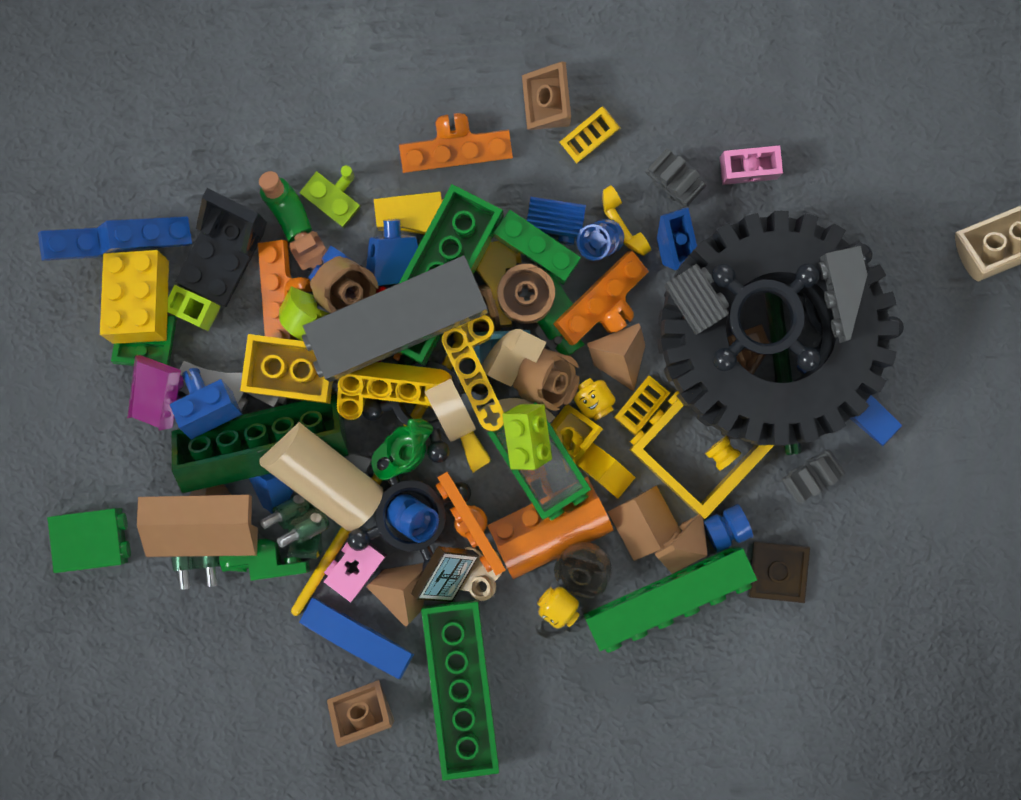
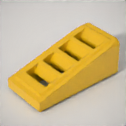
[560,106,621,164]
[613,375,670,436]
[461,432,491,473]

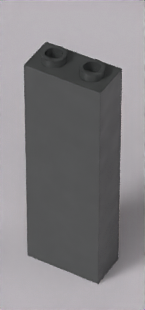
[302,256,489,382]

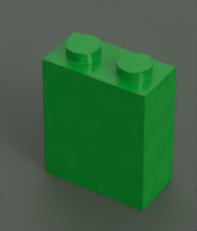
[47,508,131,573]

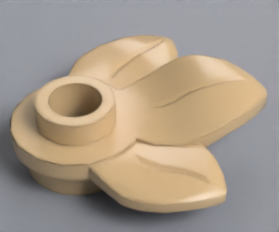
[460,547,502,601]

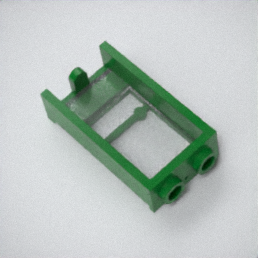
[488,402,591,521]

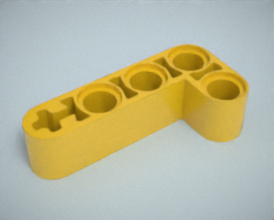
[442,315,504,431]
[337,362,452,420]

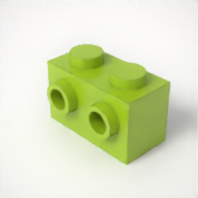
[502,404,552,470]

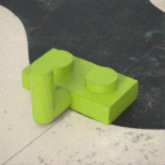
[299,165,361,228]

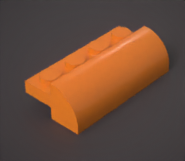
[487,477,614,579]

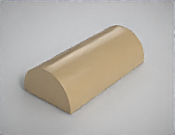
[955,206,1021,281]
[260,422,383,531]

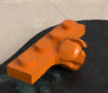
[399,113,513,173]
[258,240,313,340]
[553,250,649,345]
[436,471,506,576]

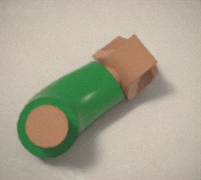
[259,171,327,270]

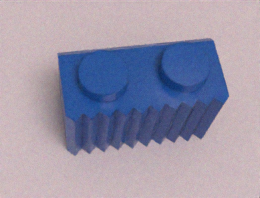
[527,197,586,245]

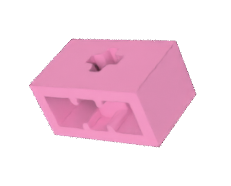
[719,145,783,185]
[324,542,387,603]

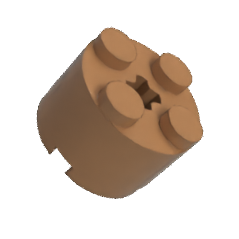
[310,256,378,314]
[497,264,555,324]
[513,348,579,411]

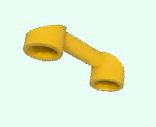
[602,185,652,255]

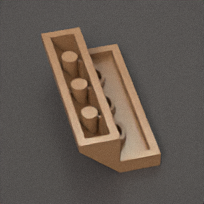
[137,495,258,557]

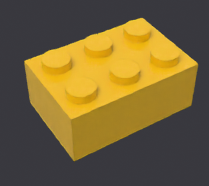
[100,250,169,344]
[240,334,333,404]

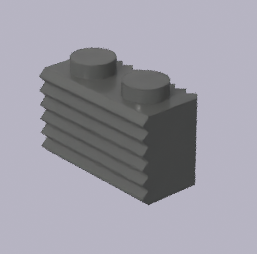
[665,264,729,335]

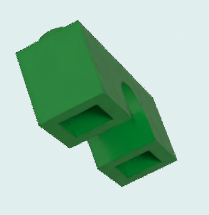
[494,210,581,285]

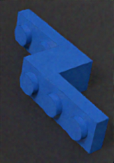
[38,217,192,261]

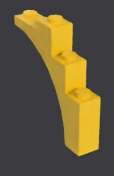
[374,192,521,328]

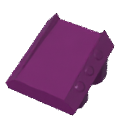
[127,355,184,431]

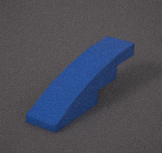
[797,365,902,446]
[299,598,414,679]

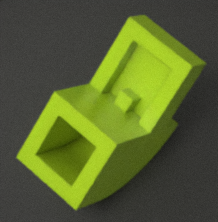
[167,285,221,331]
[279,286,330,341]

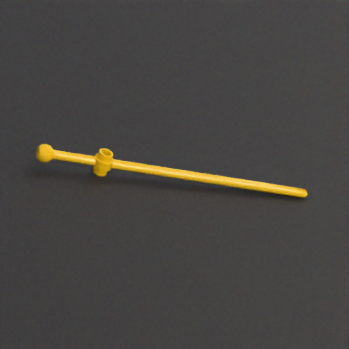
[291,333,464,616]

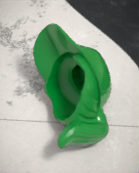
[371,419,433,480]

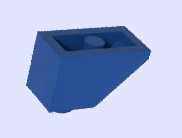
[657,207,697,270]

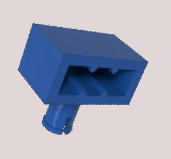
[170,368,242,439]

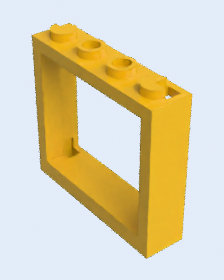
[629,390,774,519]

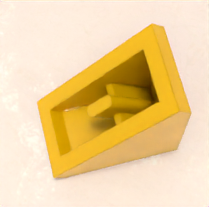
[575,443,636,499]

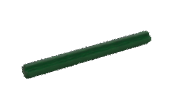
[765,292,801,455]

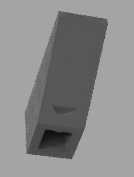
[818,246,867,343]

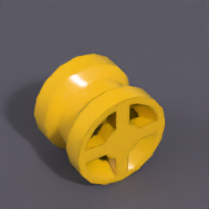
[705,436,741,471]

